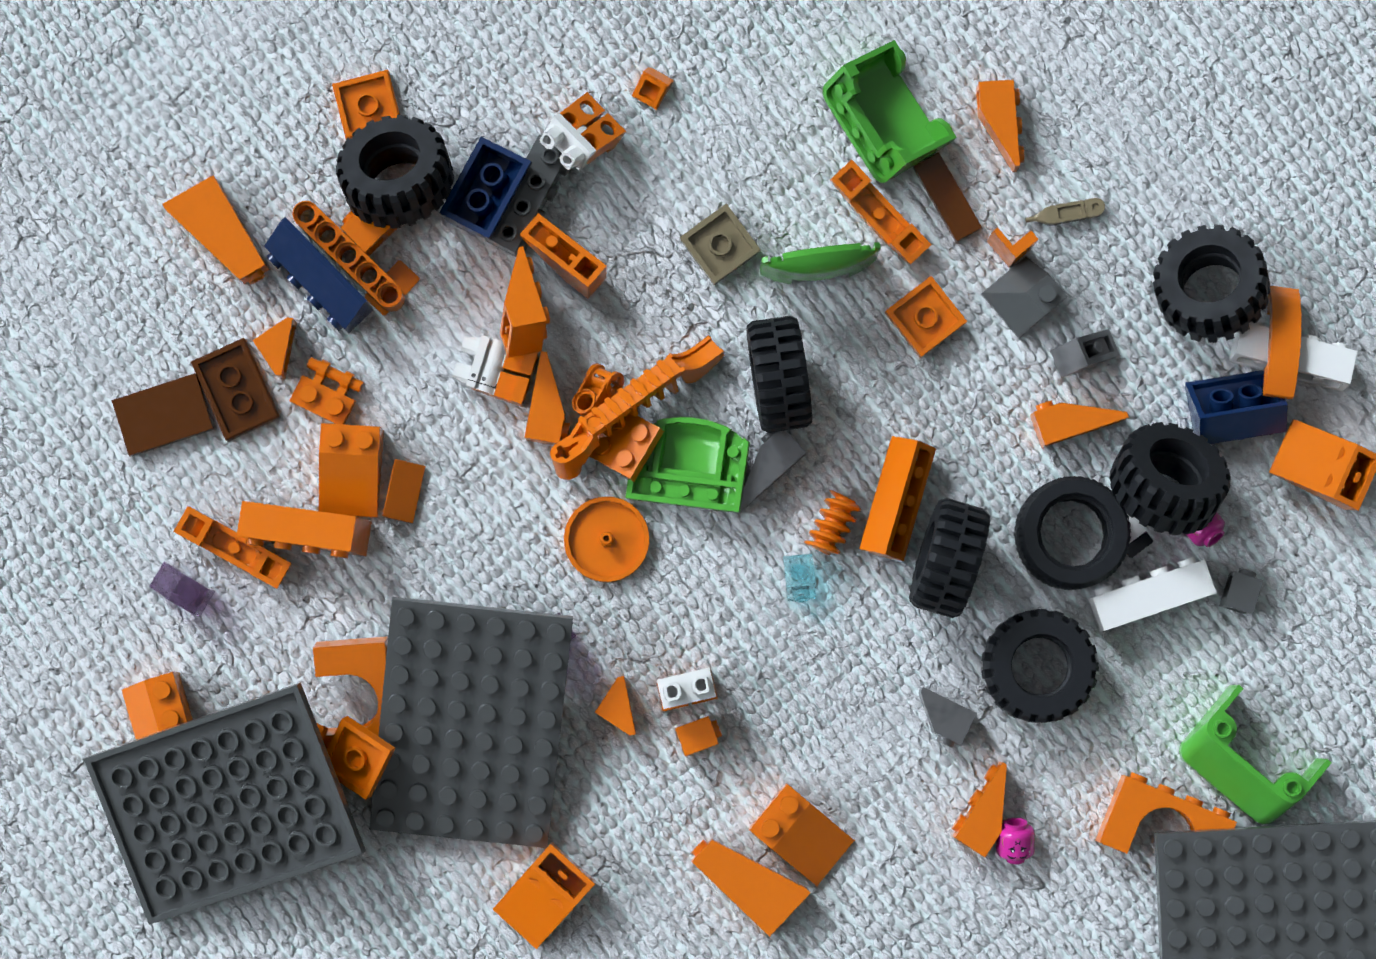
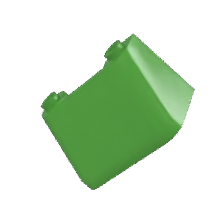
[823,40,957,183]

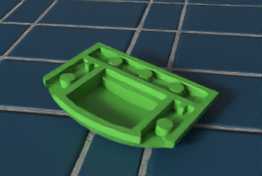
[760,242,881,285]
[625,417,750,513]

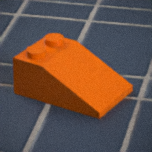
[319,423,384,518]
[748,783,855,886]

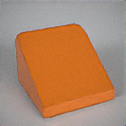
[632,67,673,110]

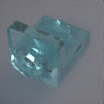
[783,554,816,602]

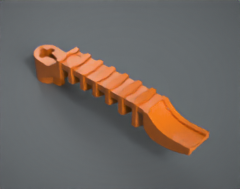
[550,335,725,480]

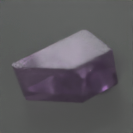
[149,561,215,616]

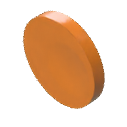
[564,497,649,582]

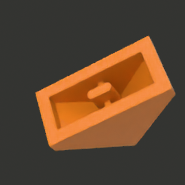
[252,317,297,379]
[595,676,636,736]

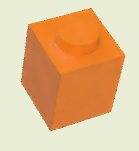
[675,716,722,756]

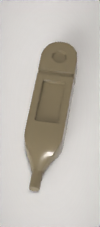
[1025,198,1105,226]

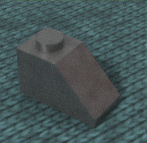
[1050,329,1120,378]
[918,687,977,748]

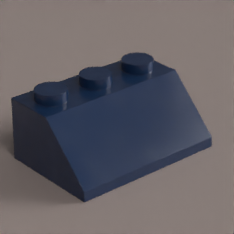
[439,137,532,240]
[1185,370,1288,445]

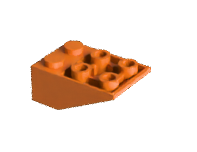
[500,246,550,358]
[1269,419,1376,511]
[493,842,596,949]

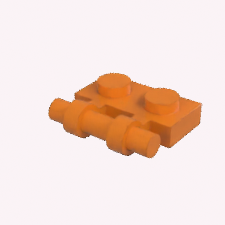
[289,357,364,425]

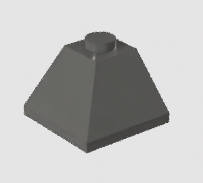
[981,257,1068,338]

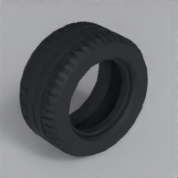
[1014,476,1131,590]

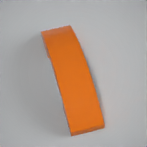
[830,159,932,265]
[1263,286,1301,400]
[173,506,292,589]

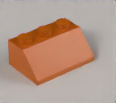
[122,672,193,739]

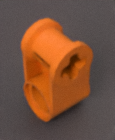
[572,363,624,417]

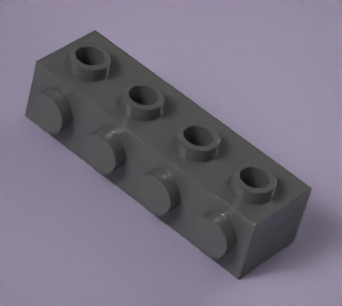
[485,134,570,257]

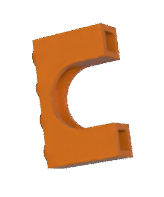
[313,636,388,749]
[1095,772,1237,854]

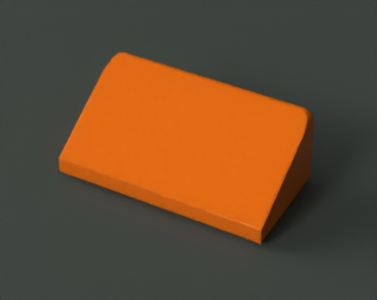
[382,459,426,524]

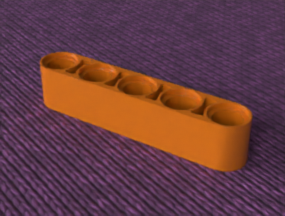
[292,200,405,312]

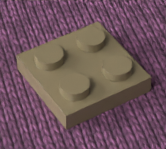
[679,203,761,285]

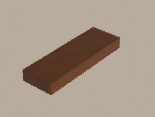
[913,152,982,243]

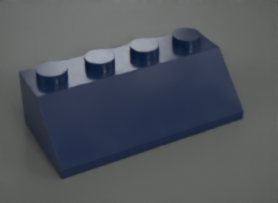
[264,217,374,333]

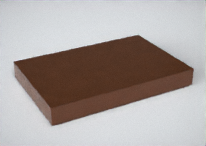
[191,338,281,442]
[111,373,215,457]

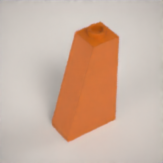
[162,175,270,284]
[691,839,811,937]

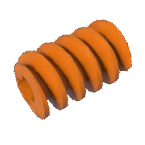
[804,490,862,555]

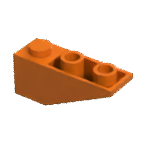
[976,80,1024,172]
[952,762,1007,857]

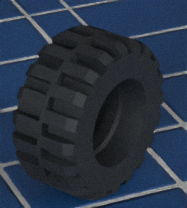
[336,115,454,229]
[1153,224,1270,343]
[746,315,813,433]
[1109,422,1231,535]
[909,498,990,618]
[981,609,1099,723]

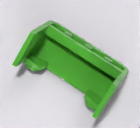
[1179,685,1332,824]

